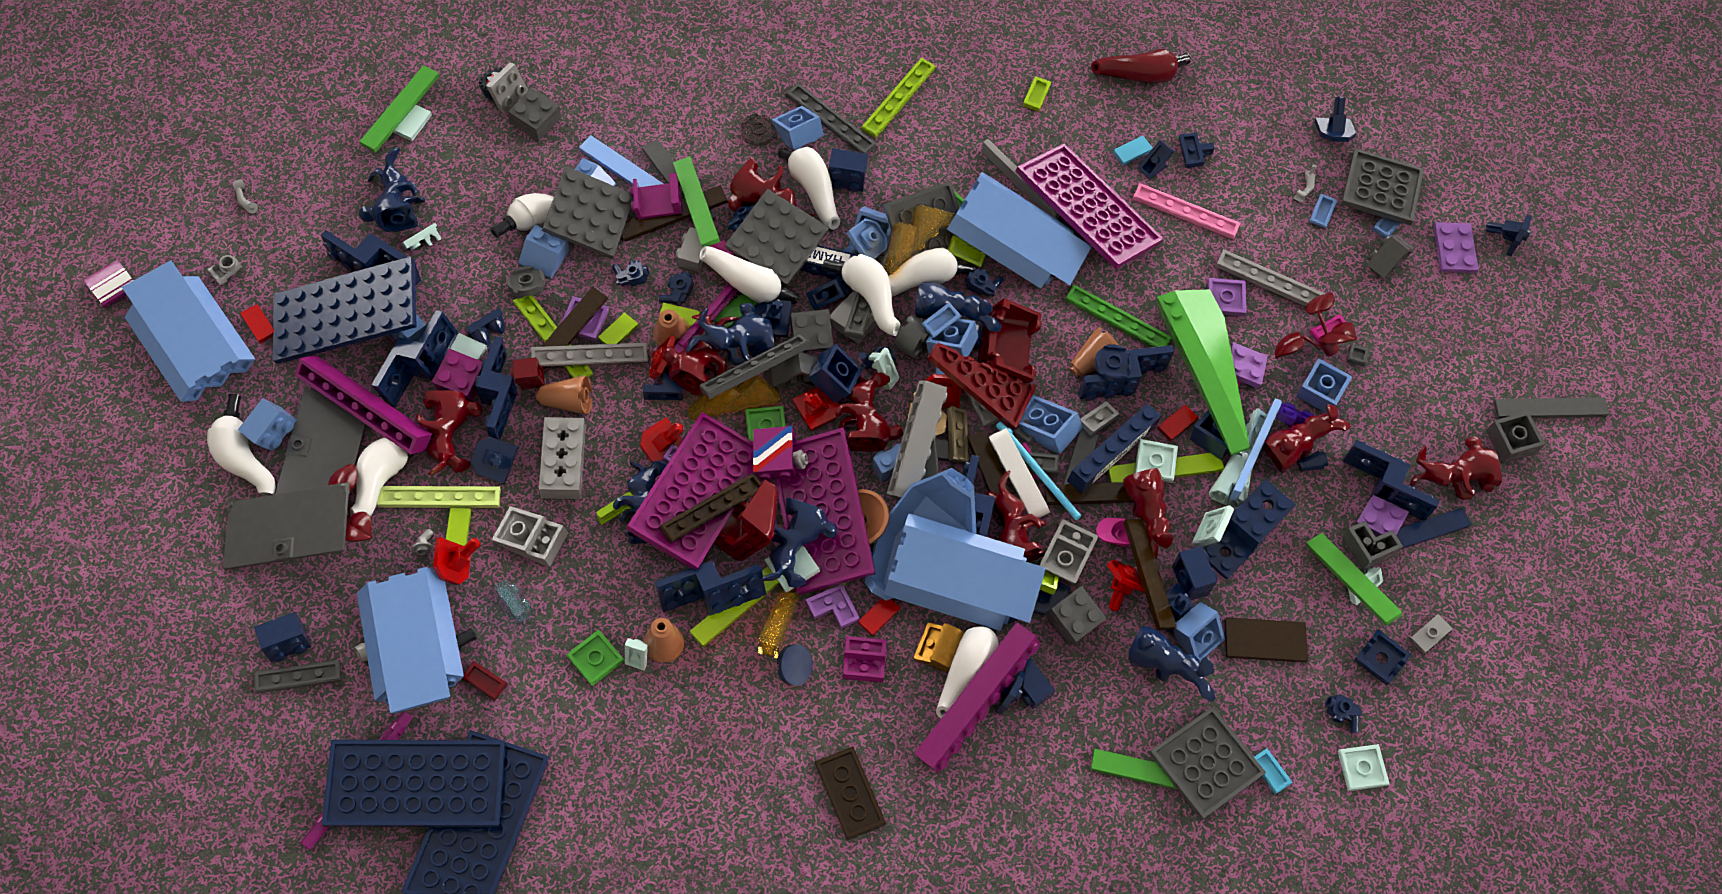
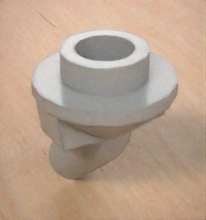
[792,450,808,469]
[411,529,433,555]

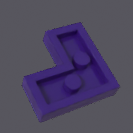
[1275,402,1313,426]

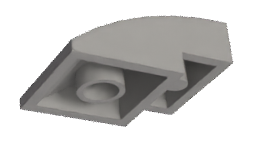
[830,291,877,344]
[491,506,568,567]
[1039,519,1098,585]

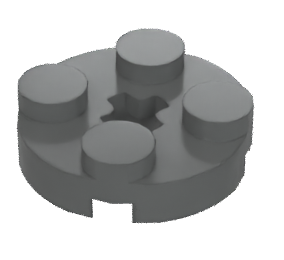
[507,266,546,299]

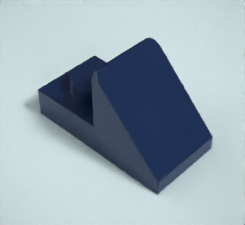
[1137,140,1175,179]
[643,372,683,400]

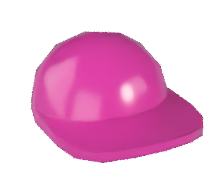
[1096,518,1130,547]

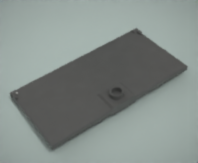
[275,389,366,494]
[223,482,350,570]

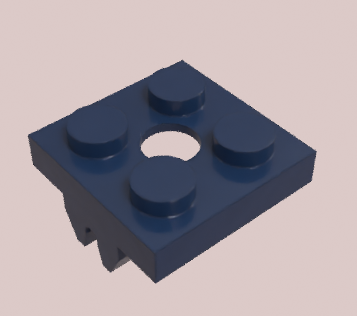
[1354,629,1411,686]

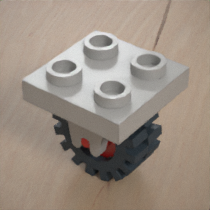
[479,62,528,114]

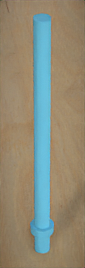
[996,421,1081,520]

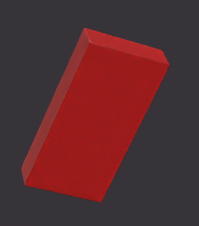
[240,304,274,344]
[1157,404,1199,442]
[858,599,901,637]

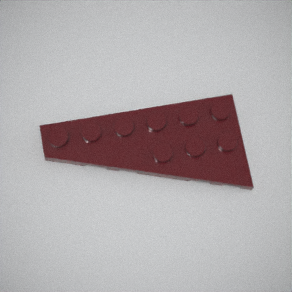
[927,342,1036,430]

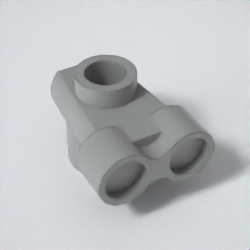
[207,255,242,286]

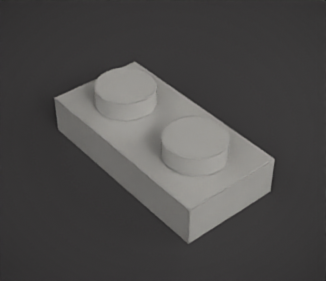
[1080,401,1119,436]

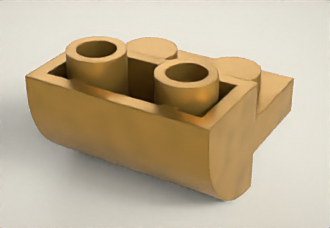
[914,622,964,673]

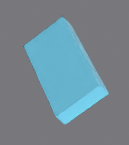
[1113,136,1153,166]
[1254,748,1293,795]

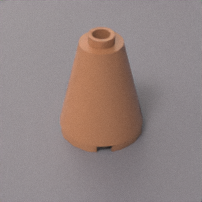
[653,309,690,347]
[1069,327,1118,377]
[536,376,593,415]
[643,618,684,663]

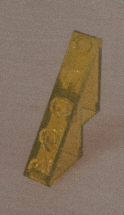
[884,205,954,275]
[687,374,782,420]
[758,588,800,658]

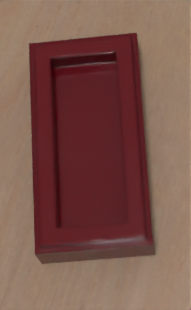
[462,661,508,701]

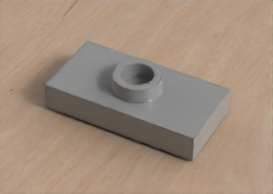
[1409,614,1453,654]

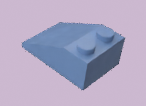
[1017,395,1083,454]

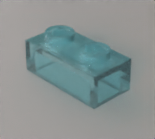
[494,579,531,624]

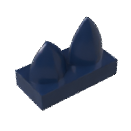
[465,308,505,347]

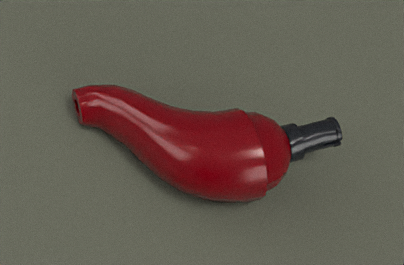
[1091,49,1191,83]

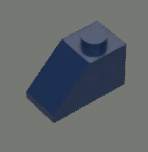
[806,276,852,310]
[1021,658,1055,709]

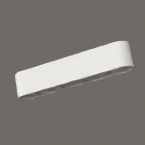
[989,428,1050,518]

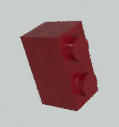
[510,357,545,390]

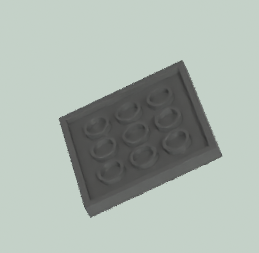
[1341,148,1424,226]
[542,166,634,259]
[883,181,960,264]
[725,189,829,287]
[1149,706,1266,821]

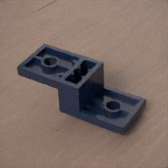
[321,230,421,285]
[371,310,459,407]
[475,336,517,440]
[1078,345,1174,401]
[1343,440,1440,521]
[963,455,995,537]
[1202,479,1296,580]
[655,561,766,616]

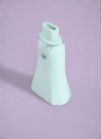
[1209,448,1253,509]

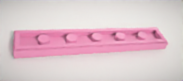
[1133,183,1240,240]

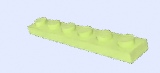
[377,486,501,508]

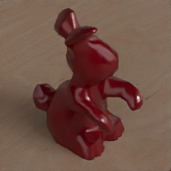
[728,157,815,217]
[663,314,739,396]
[835,372,903,452]
[416,390,483,475]
[1262,405,1351,474]
[1409,436,1502,500]
[1122,468,1174,559]
[985,470,1046,562]

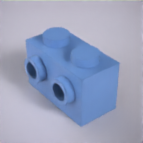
[872,443,901,482]

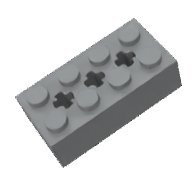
[539,417,586,499]

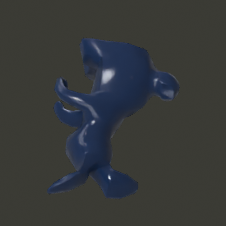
[359,147,425,232]
[915,282,1002,332]
[686,303,775,365]
[613,460,667,544]
[760,497,837,588]
[1128,626,1216,702]

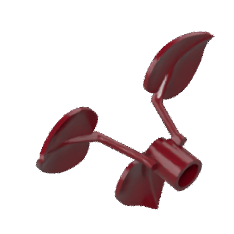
[1275,292,1357,359]
[328,464,373,542]

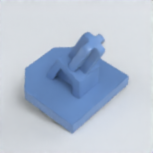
[842,218,887,259]

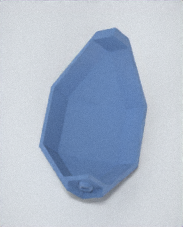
[864,468,977,600]

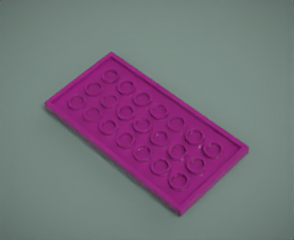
[1015,144,1164,269]
[626,412,753,569]
[775,427,876,595]

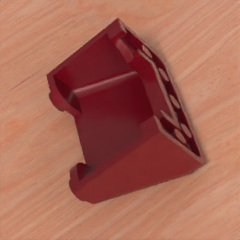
[978,298,1042,383]
[714,480,778,561]

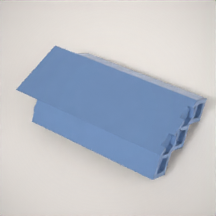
[947,172,1092,289]
[122,260,255,402]
[884,513,1046,631]
[357,567,464,713]

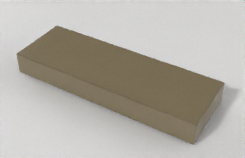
[947,406,969,465]

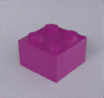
[432,349,482,401]

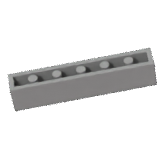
[887,381,947,498]

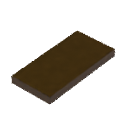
[1224,617,1308,663]
[814,747,886,841]

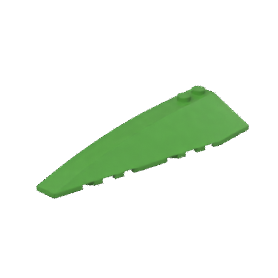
[1157,289,1250,456]

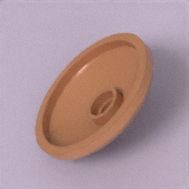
[858,489,889,544]

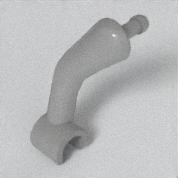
[1293,165,1317,203]
[233,179,258,213]

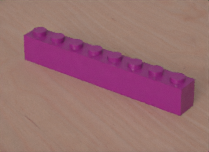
[294,356,432,455]
[914,623,1040,774]

